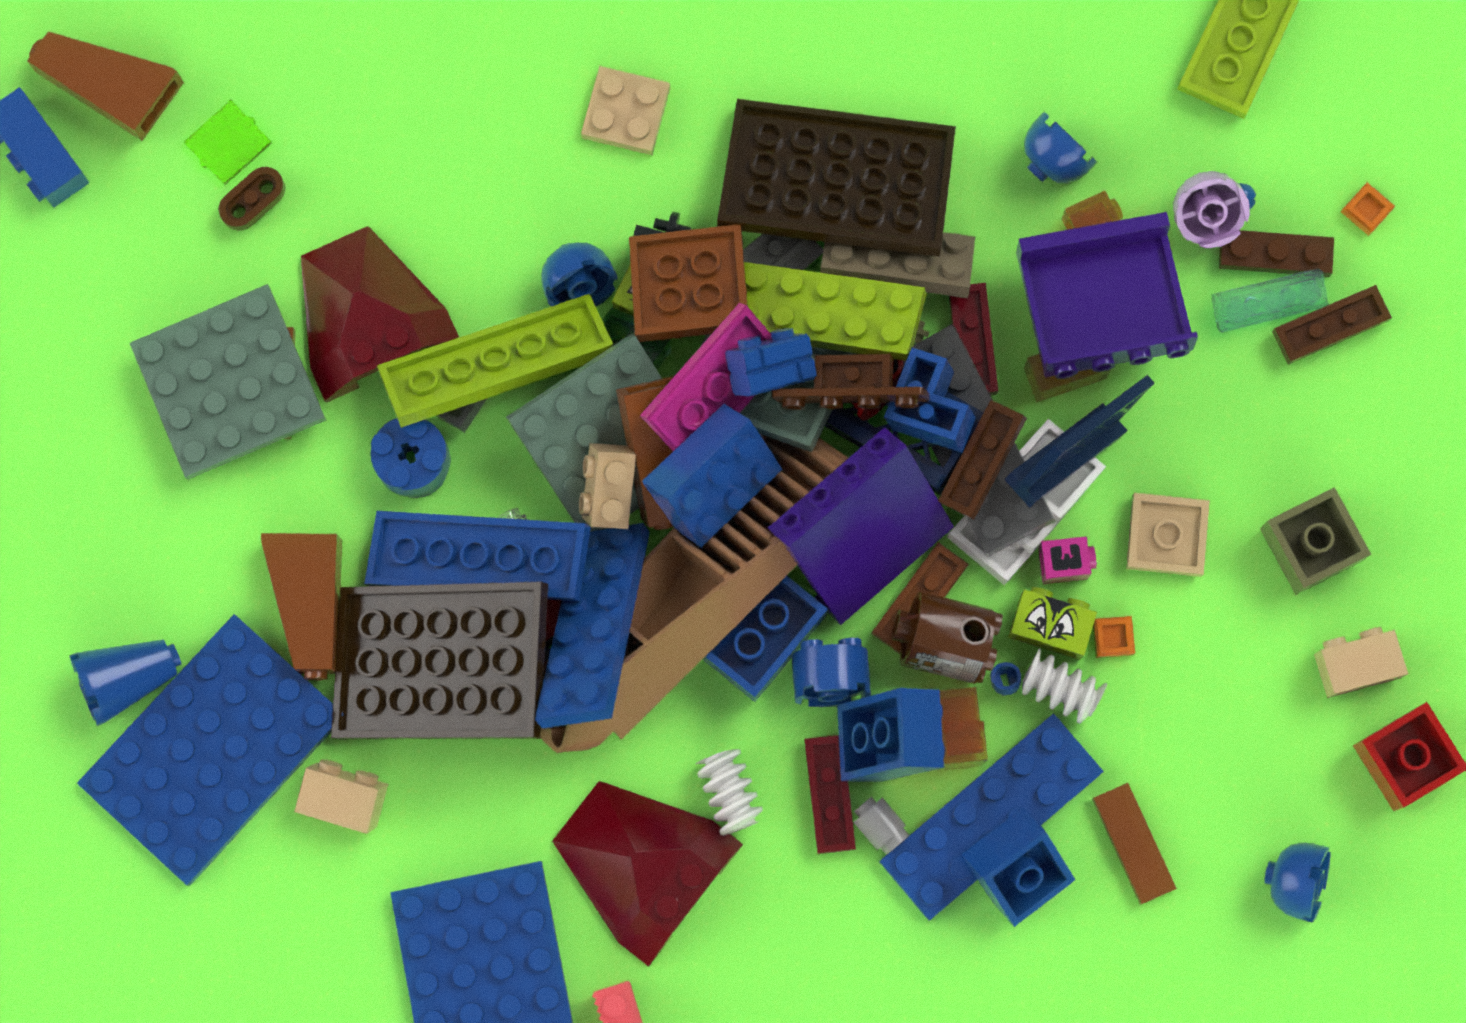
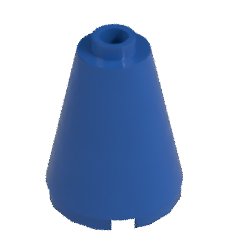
[69,639,182,726]

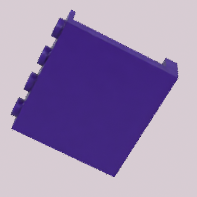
[1016,212,1198,379]
[768,427,954,625]

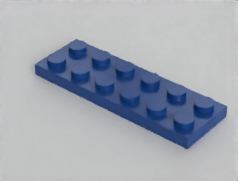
[364,511,591,602]
[535,523,650,728]
[879,713,1104,921]

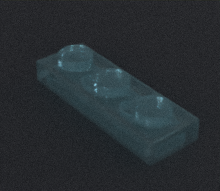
[1211,268,1329,333]

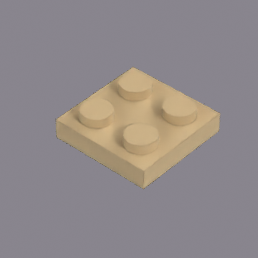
[581,66,671,155]
[1126,493,1210,577]

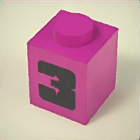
[1038,536,1097,584]

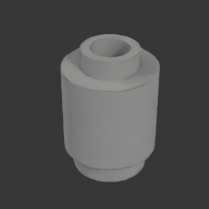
[853,797,909,855]

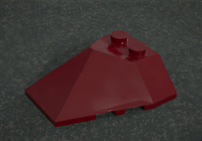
[301,226,459,403]
[552,781,743,967]

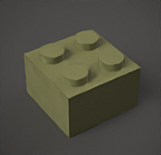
[1260,487,1371,595]

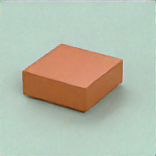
[1341,182,1395,236]
[1093,616,1135,658]

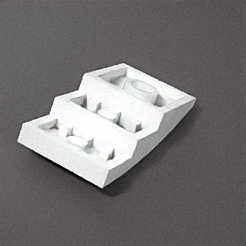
[947,419,1106,586]

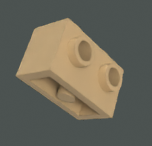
[579,443,636,529]
[1314,627,1408,698]
[294,760,388,834]

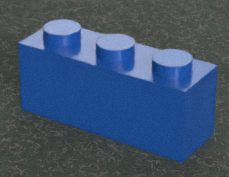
[0,87,90,208]

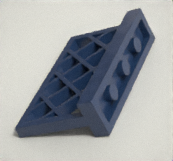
[825,354,984,496]
[1004,375,1155,508]

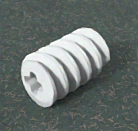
[1022,649,1107,724]
[696,749,763,836]

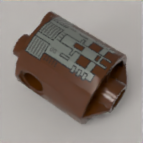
[891,591,1003,684]

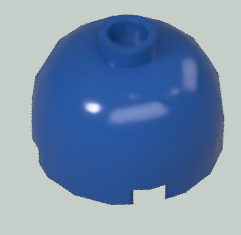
[1024,112,1097,184]
[541,243,618,307]
[1264,842,1331,923]

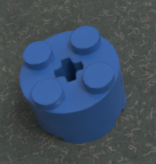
[371,418,451,498]
[792,638,871,707]

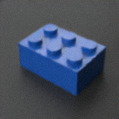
[642,404,782,547]
[702,576,828,702]
[837,688,945,782]

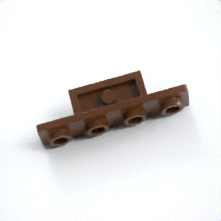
[772,354,929,410]

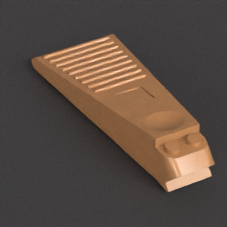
[541,437,848,753]

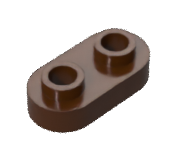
[219,167,285,231]

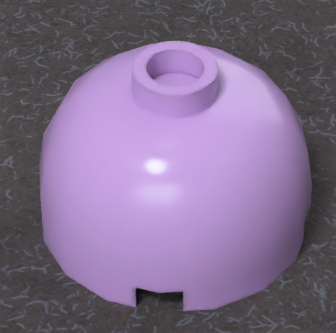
[1173,171,1250,248]

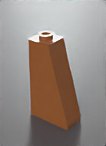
[27,31,184,141]
[616,376,674,530]
[261,533,342,681]

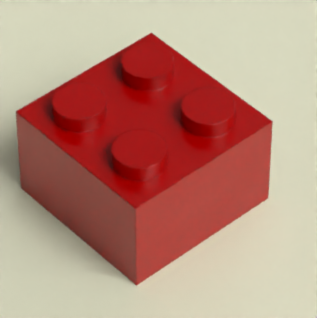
[1352,702,1466,811]

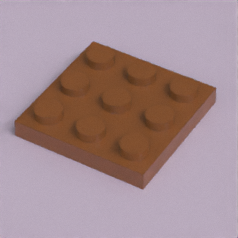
[629,224,748,342]

